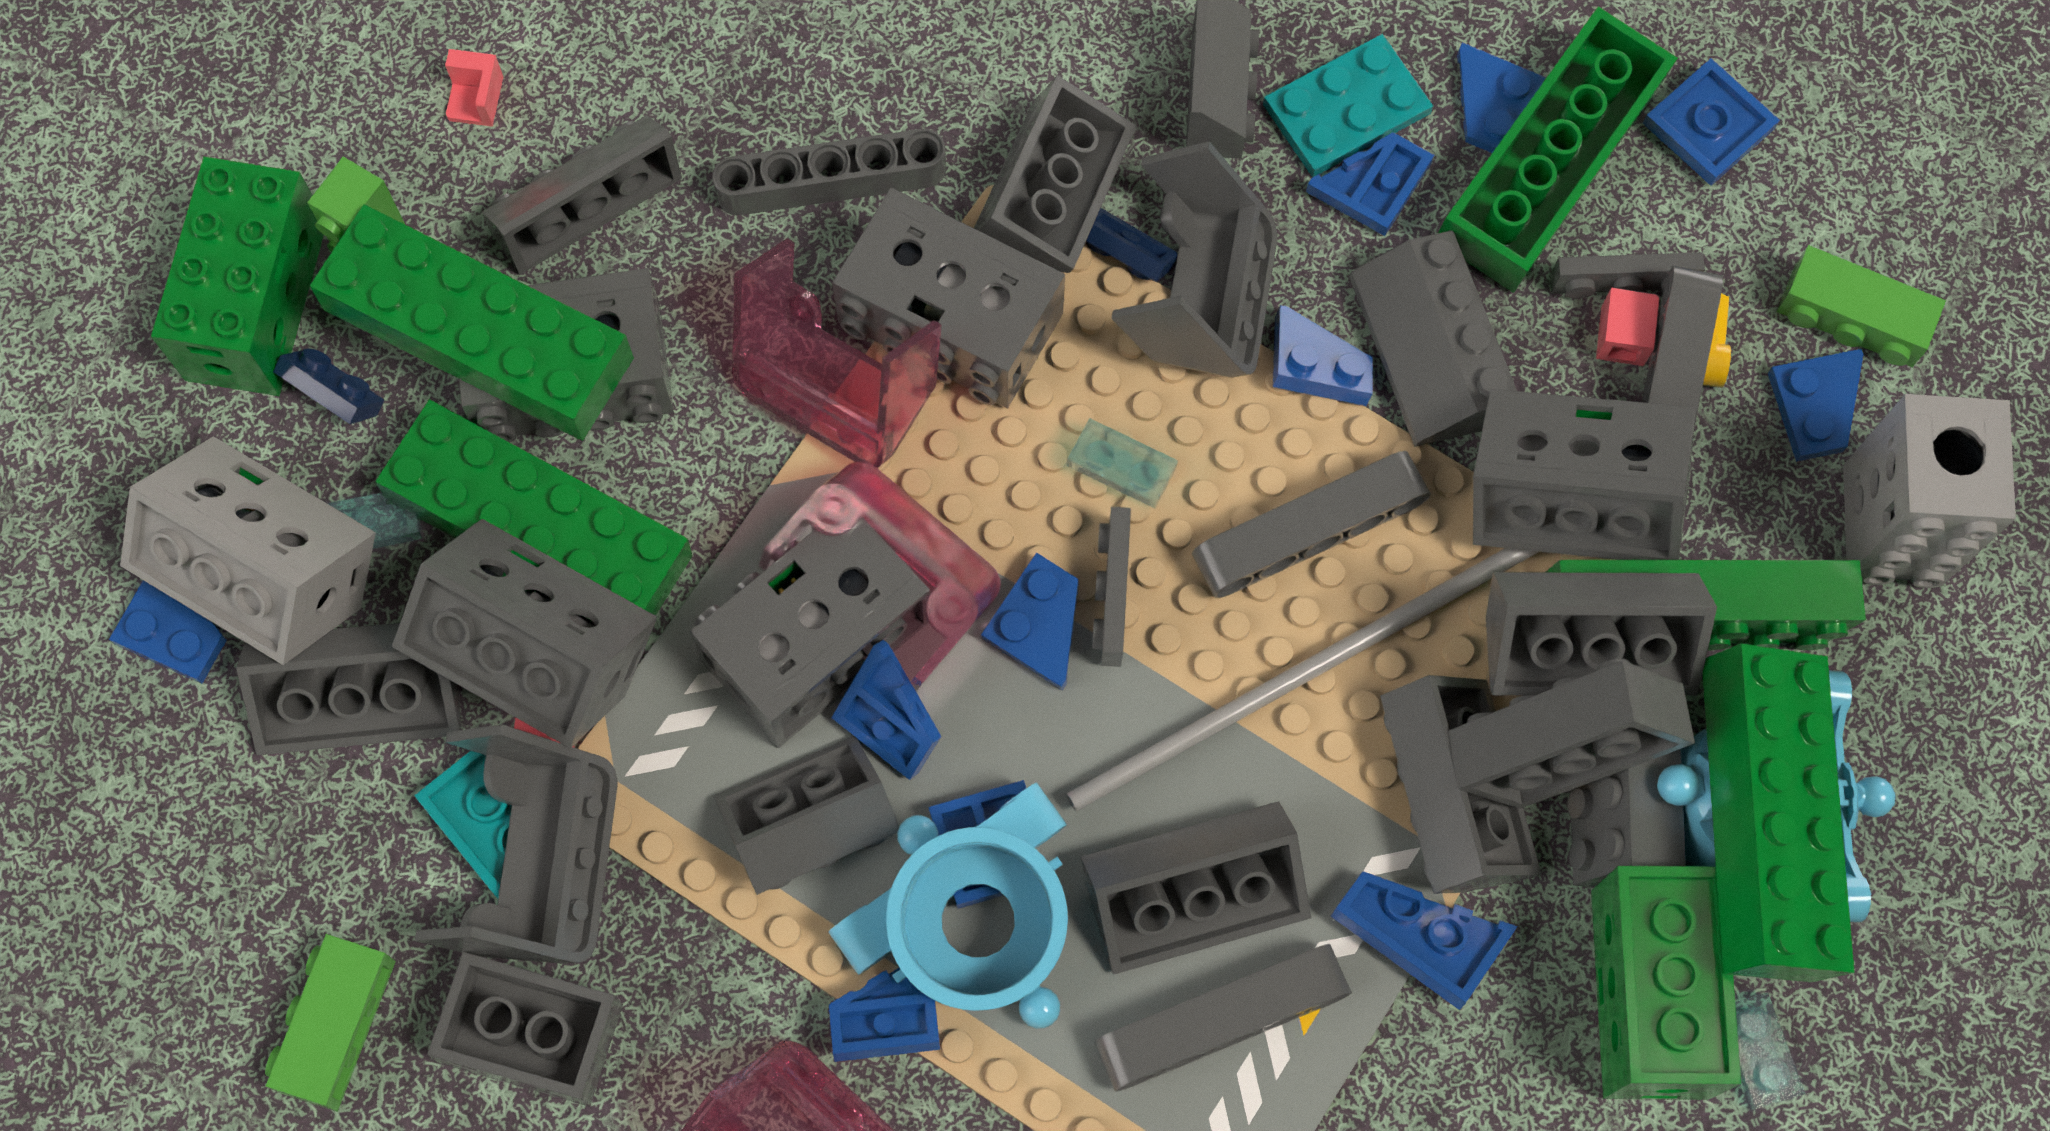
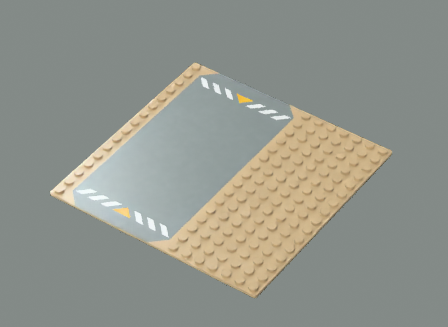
[578,185,1615,1131]

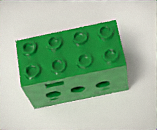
[151,156,324,397]
[1591,866,1741,1100]

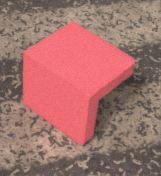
[445,49,503,127]
[1596,288,1659,366]

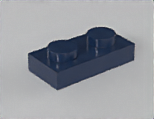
[1086,208,1178,282]
[274,348,384,424]

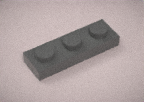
[1550,252,1705,299]
[1092,507,1131,667]

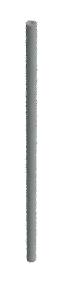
[1066,548,1538,812]

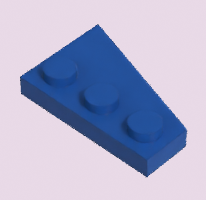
[1331,871,1518,1010]

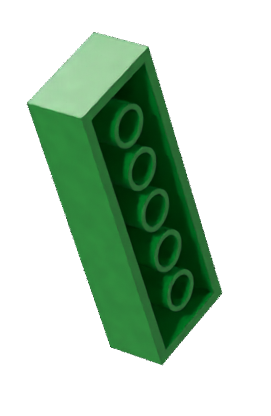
[1438,6,1678,293]
[310,204,634,441]
[375,399,693,616]
[1546,560,1866,651]
[1702,643,1855,982]

